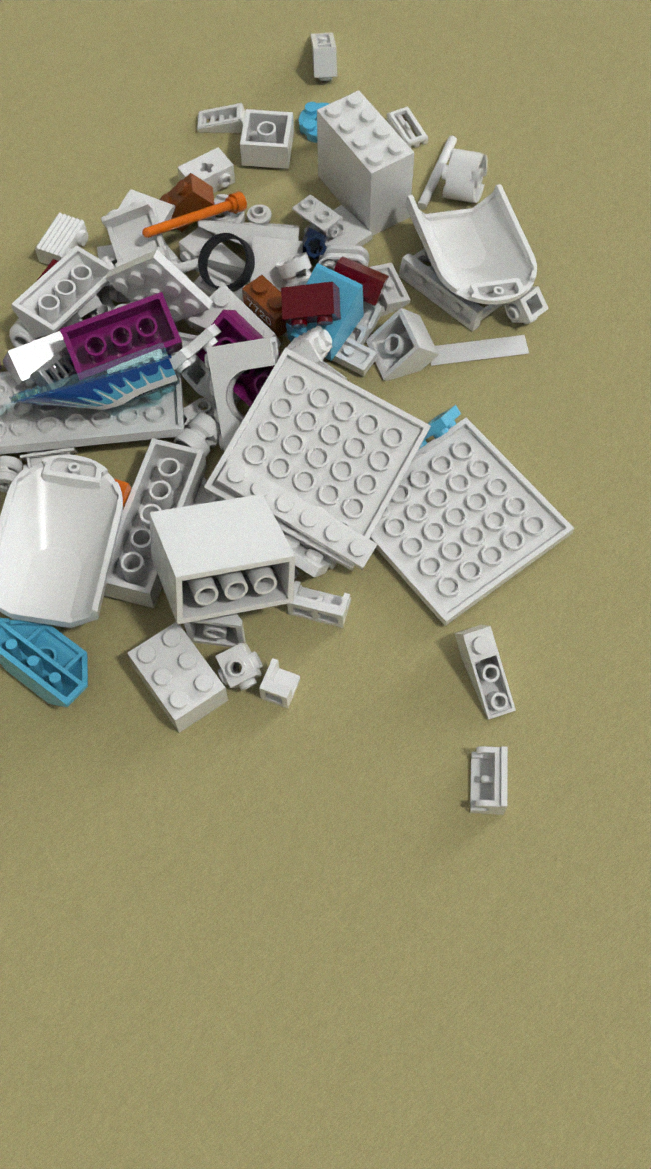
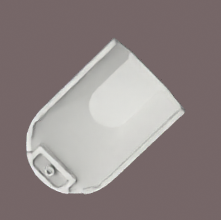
[405,184,537,304]
[0,455,123,628]

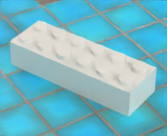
[104,438,207,608]

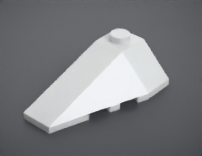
[198,220,299,248]

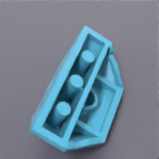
[0,618,88,708]

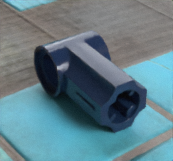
[302,227,328,260]

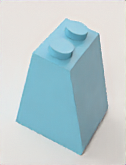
[286,263,364,361]

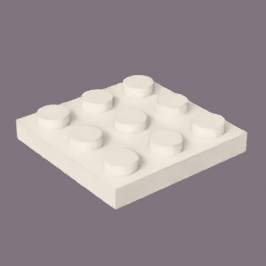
[105,249,213,322]

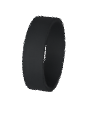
[198,233,255,292]

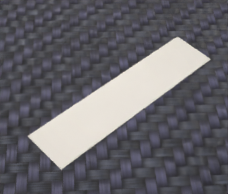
[430,335,529,366]

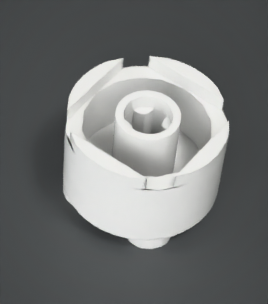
[442,148,488,203]

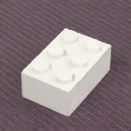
[127,622,228,733]

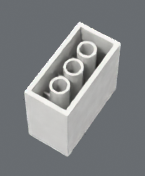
[317,91,414,236]
[149,494,295,624]

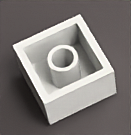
[240,109,294,169]

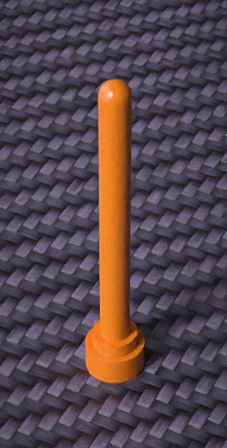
[142,191,247,238]

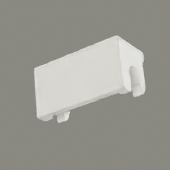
[287,581,351,628]
[470,746,508,815]

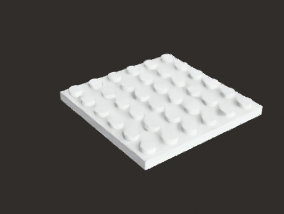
[204,347,431,570]
[370,418,574,626]

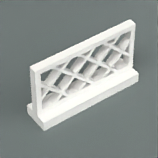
[399,248,503,332]

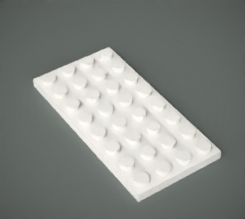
[0,355,185,455]

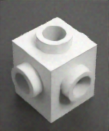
[504,286,549,324]
[215,643,263,691]

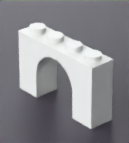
[205,337,279,452]

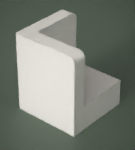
[259,658,300,709]

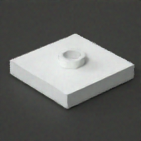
[304,205,373,246]

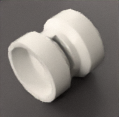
[0,456,23,493]

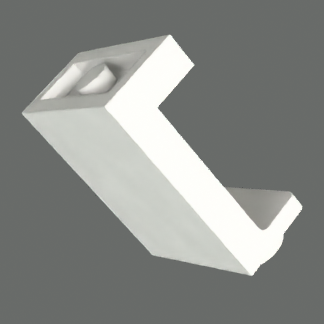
[101,200,172,267]

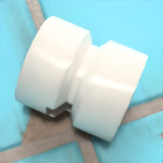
[276,253,312,287]
[174,412,221,457]

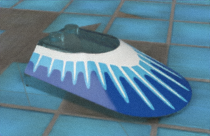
[9,343,180,410]

